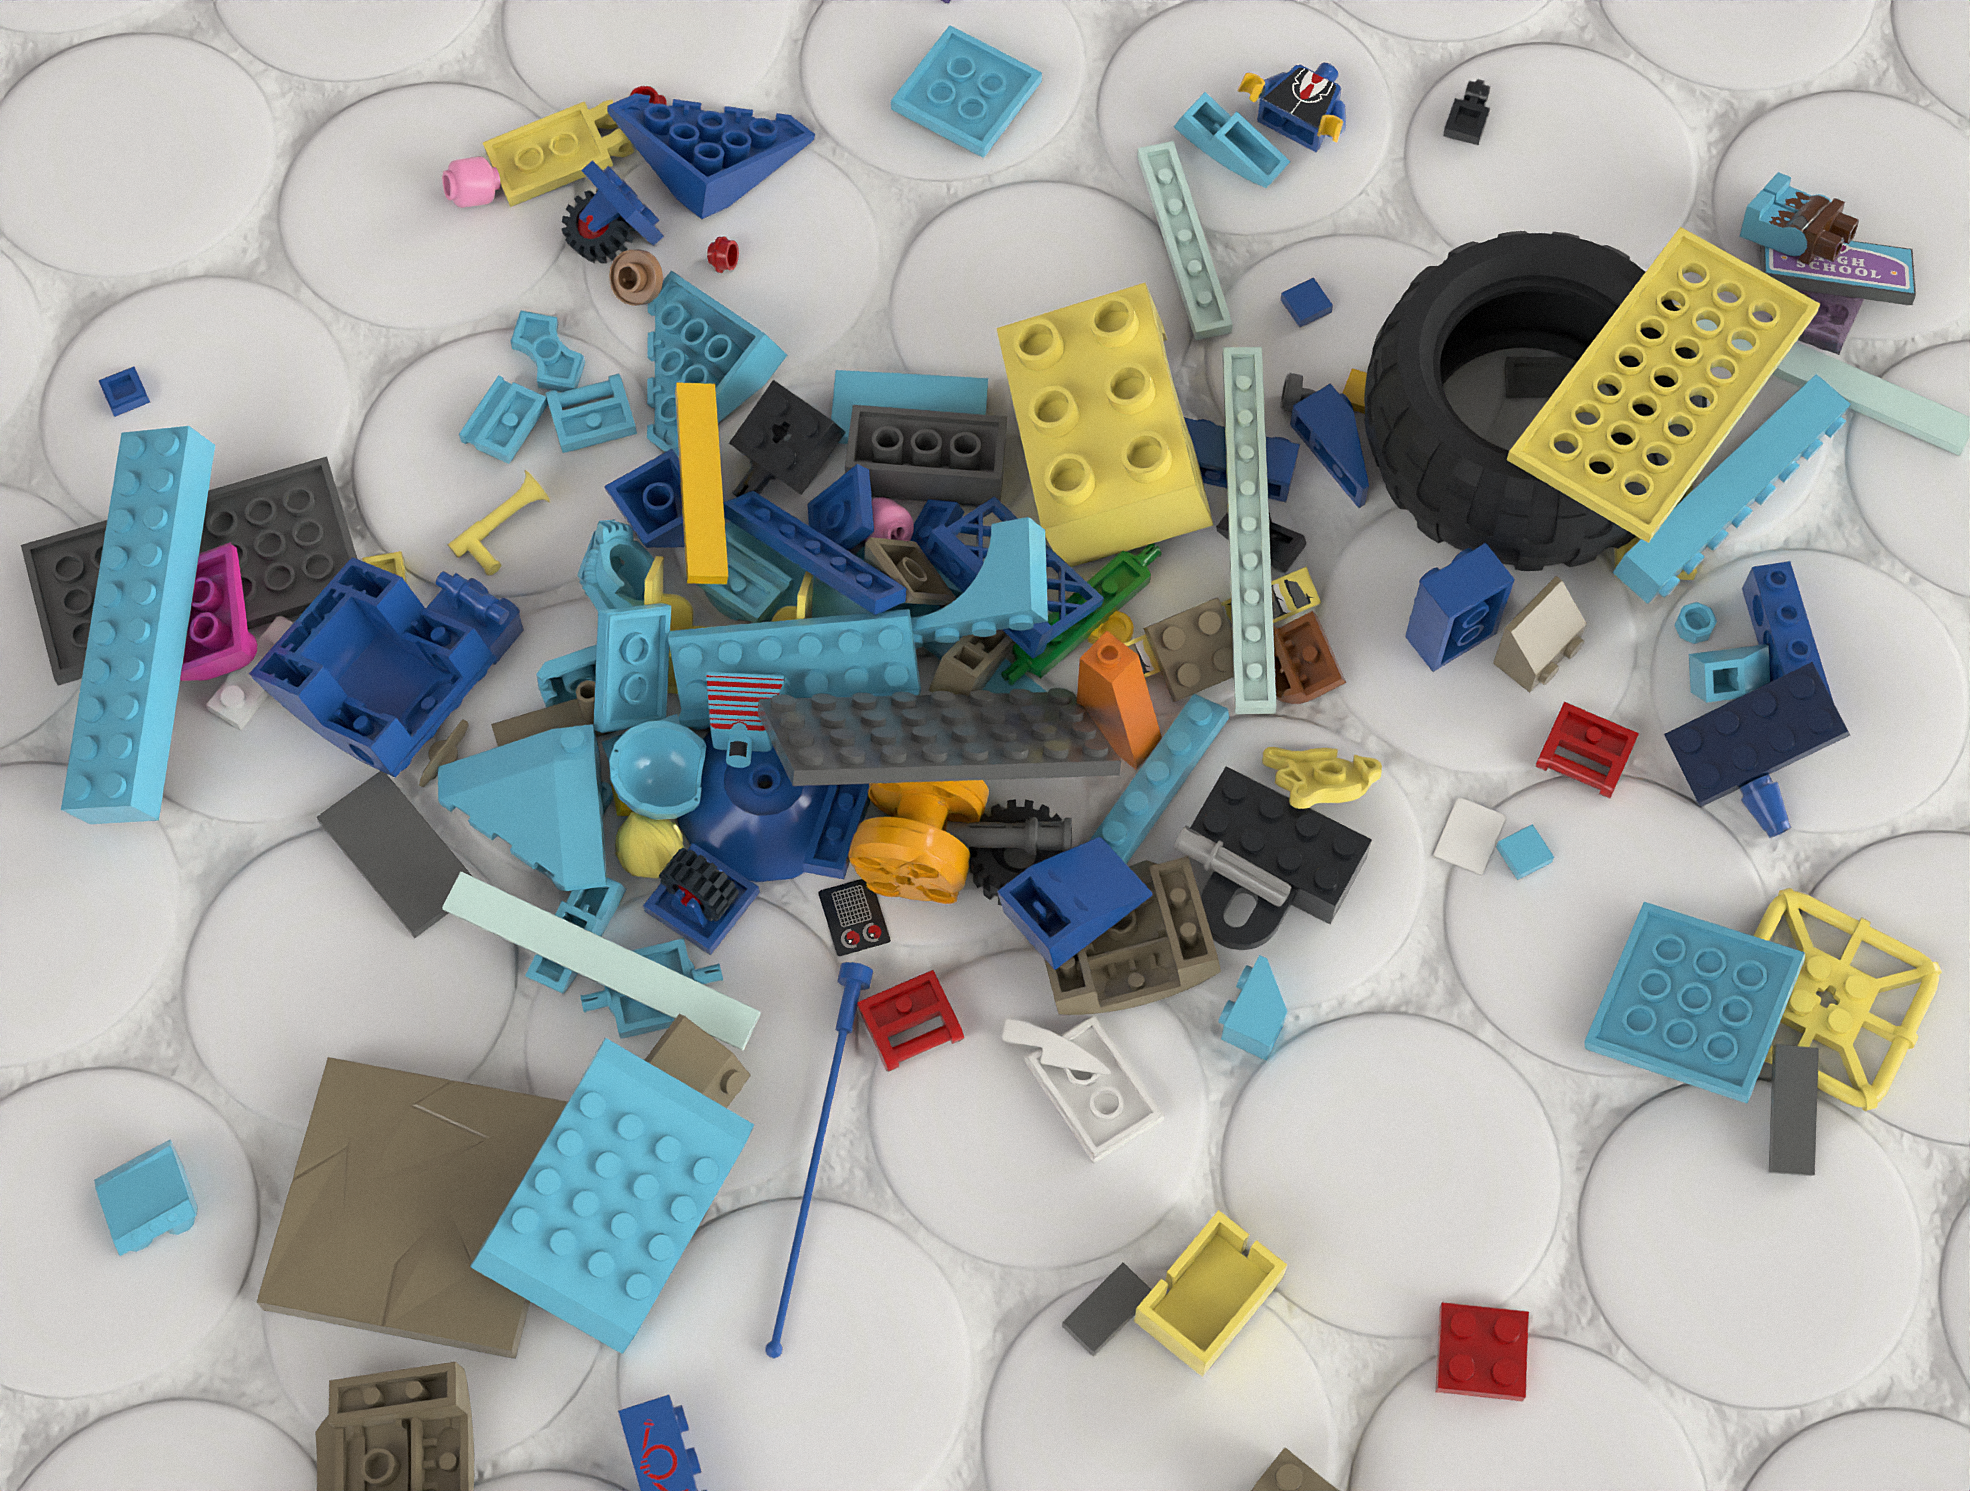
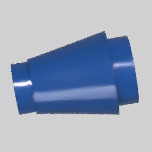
[1740,775,1792,838]

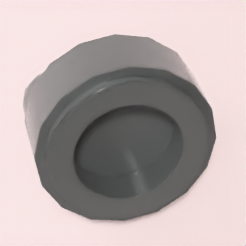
[1280,373,1316,412]

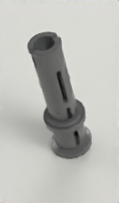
[946,817,1072,854]

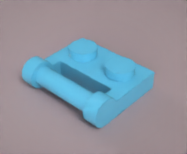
[545,373,637,453]

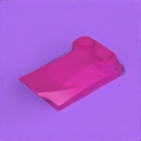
[180,542,258,681]

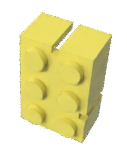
[1134,1210,1287,1377]

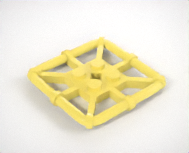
[1753,888,1942,1111]

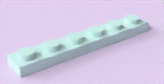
[1137,141,1233,340]

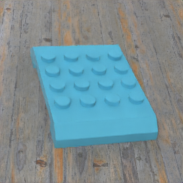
[470,1038,754,1354]

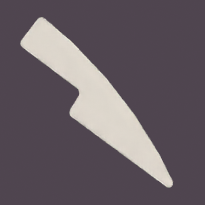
[1002,1018,1111,1075]

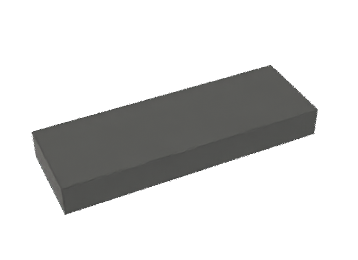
[1769,1044,1819,1176]

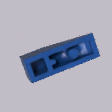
[1290,383,1369,508]

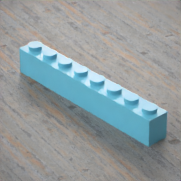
[1612,374,1851,604]

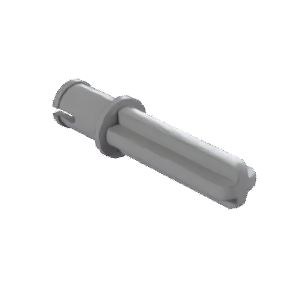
[1173,825,1291,906]

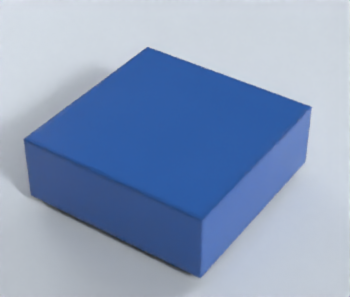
[1280,277,1333,328]
[98,366,151,417]

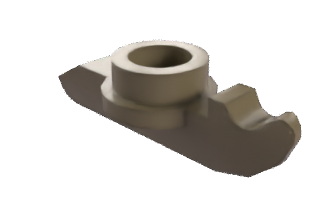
[419,719,469,787]

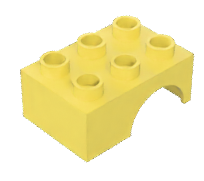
[996,283,1214,567]

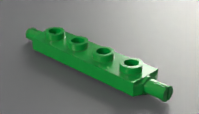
[1001,543,1162,686]

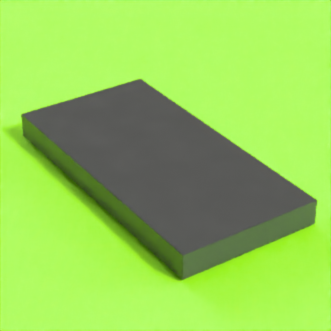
[317,771,473,939]

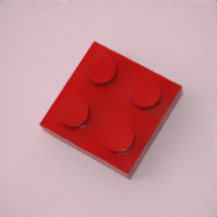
[1435,1302,1529,1401]

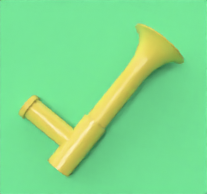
[447,470,550,576]

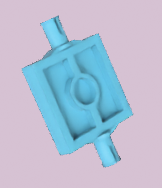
[580,938,723,1039]

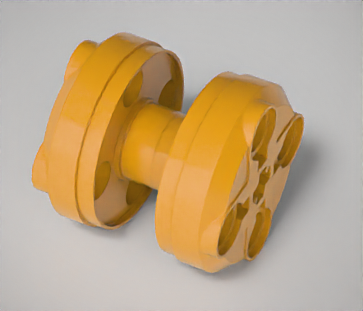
[848,780,989,904]

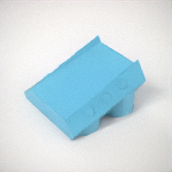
[536,644,597,708]
[94,1139,198,1256]

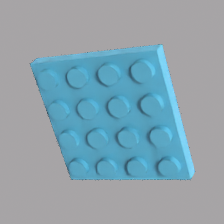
[1584,902,1805,1104]

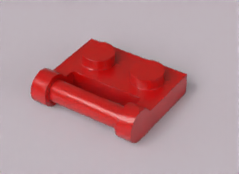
[1535,702,1639,799]
[857,970,964,1072]

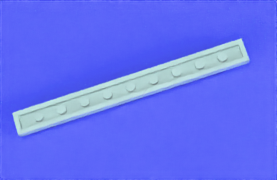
[1222,347,1276,714]

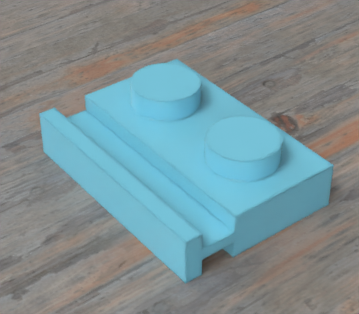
[459,375,548,464]
[696,537,793,623]

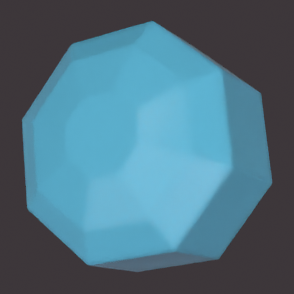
[1674,602,1717,644]

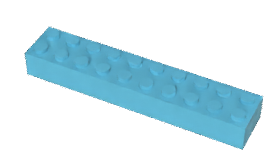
[61,426,215,824]

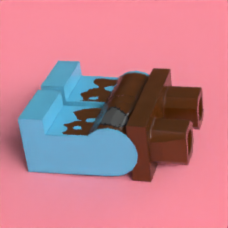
[1740,172,1859,265]

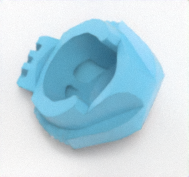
[577,519,654,611]

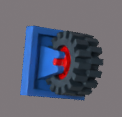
[562,160,664,264]
[643,843,760,955]

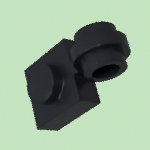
[1443,79,1491,146]

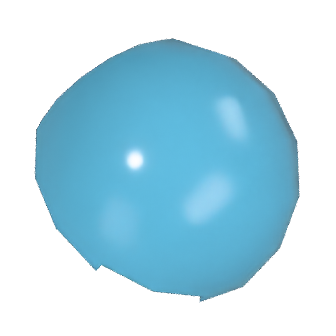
[609,721,706,820]

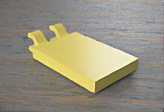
[482,100,634,207]

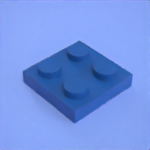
[807,464,874,551]

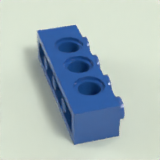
[1742,561,1834,702]

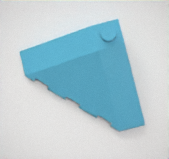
[647,271,788,456]
[438,724,607,891]

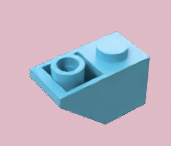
[1689,644,1770,703]
[1218,955,1288,1061]

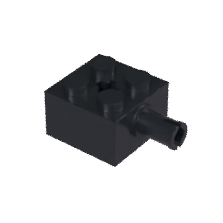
[729,380,846,497]

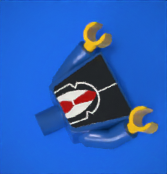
[1237,63,1346,153]

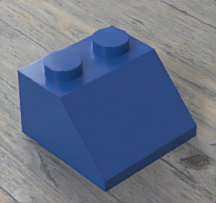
[604,449,684,548]

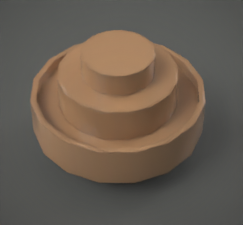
[609,249,663,306]

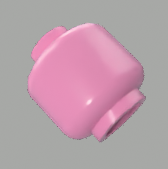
[442,156,501,208]
[863,497,914,543]

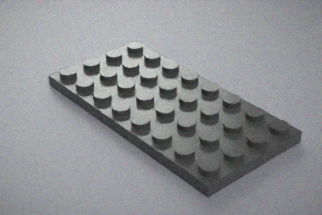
[21,456,358,686]
[758,688,1121,786]

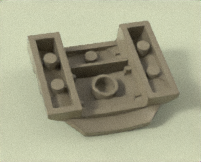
[1044,856,1221,1015]
[315,1361,474,1491]

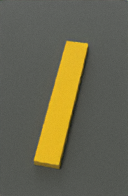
[675,382,728,584]

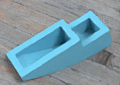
[1174,92,1291,188]
[525,877,627,994]

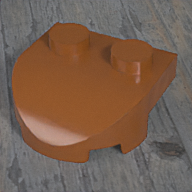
[1273,611,1346,704]

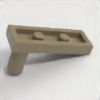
[491,680,620,747]

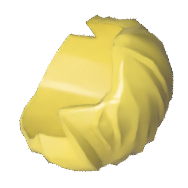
[615,811,684,879]

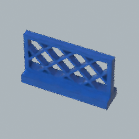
[924,496,1104,659]

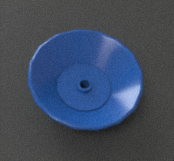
[677,731,829,882]

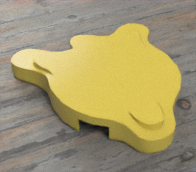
[1262,747,1382,809]

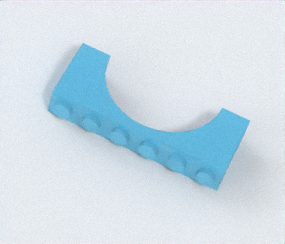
[812,517,1048,649]

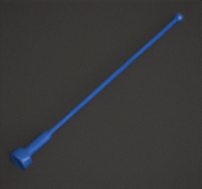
[765,962,873,1358]

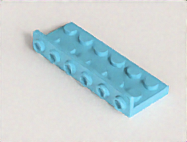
[668,609,921,730]

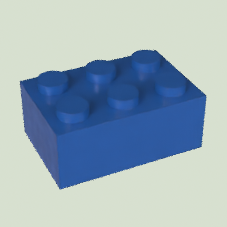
[1405,543,1515,672]

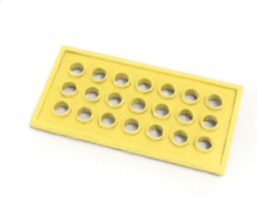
[1507,227,1820,543]

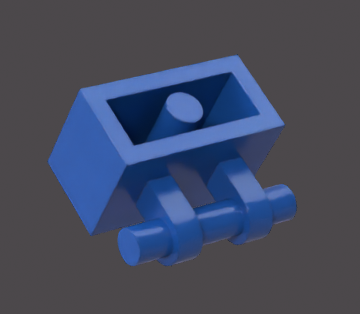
[427,571,524,665]

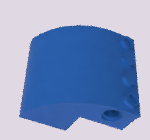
[249,557,497,778]

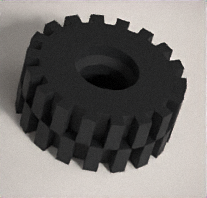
[969,799,1063,906]

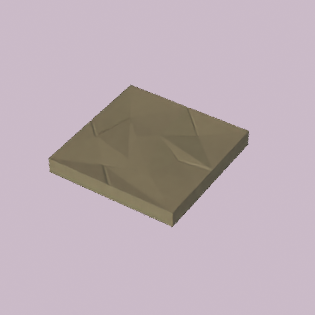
[257,1057,567,1359]

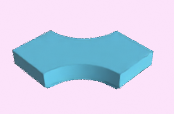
[510,310,585,392]

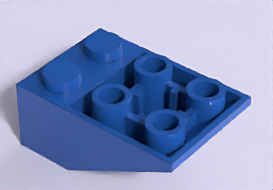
[997,836,1153,970]

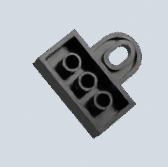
[1190,766,1372,950]

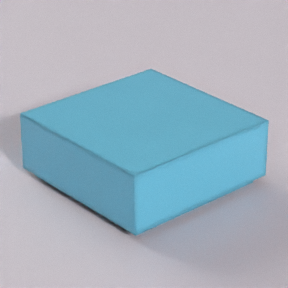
[1496,824,1554,880]

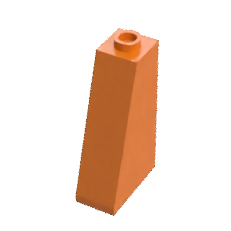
[1077,631,1162,770]

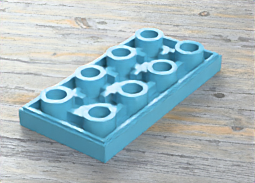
[831,370,988,444]

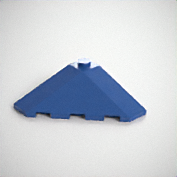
[607,94,815,219]

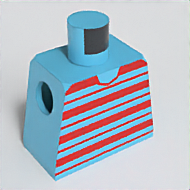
[706,672,786,768]

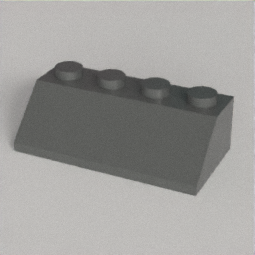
[845,405,1007,505]

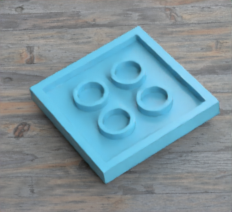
[891,25,1042,158]

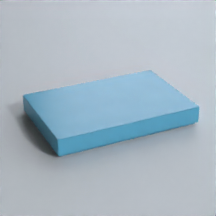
[594,603,671,733]

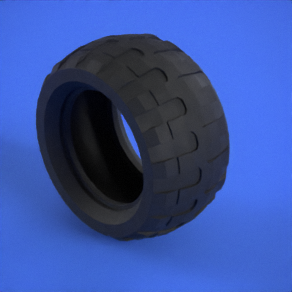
[1364,231,1707,571]

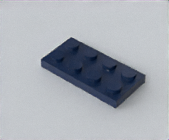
[1664,662,1850,807]

